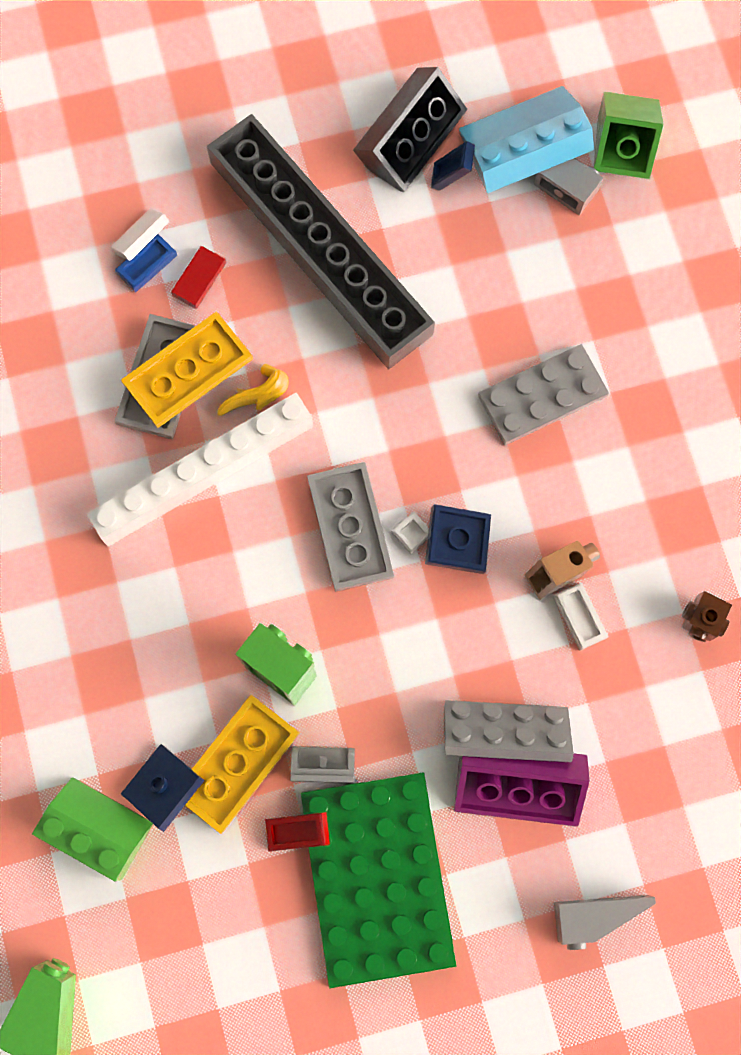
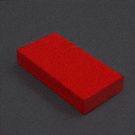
[171,246,226,309]
[265,812,330,852]

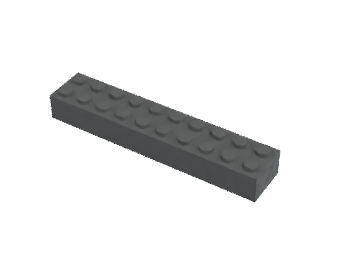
[207,114,435,370]

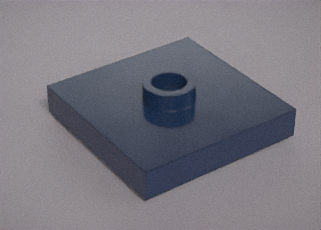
[425,504,491,574]
[121,744,205,832]

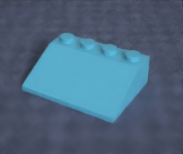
[459,86,594,194]

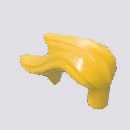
[217,363,289,416]

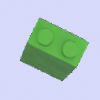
[593,91,664,179]
[0,958,76,1055]

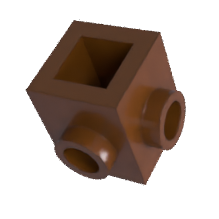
[682,591,732,642]

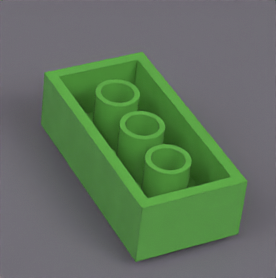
[235,623,317,706]

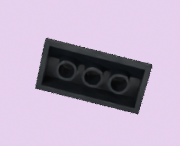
[353,67,468,192]

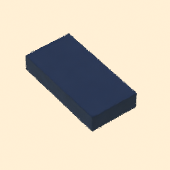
[431,141,475,191]

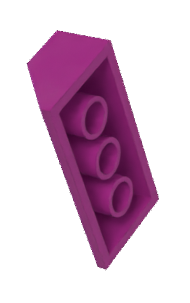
[454,753,590,827]

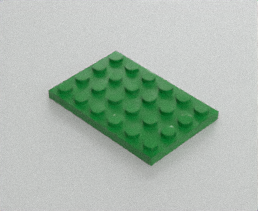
[301,772,457,989]

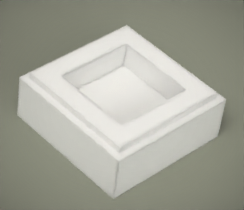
[391,512,429,555]

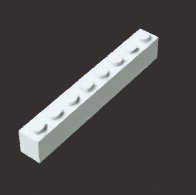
[87,392,313,546]

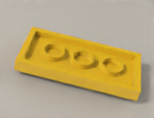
[121,311,253,428]
[185,695,300,834]

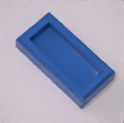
[115,234,178,293]

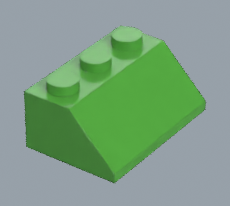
[32,777,153,882]

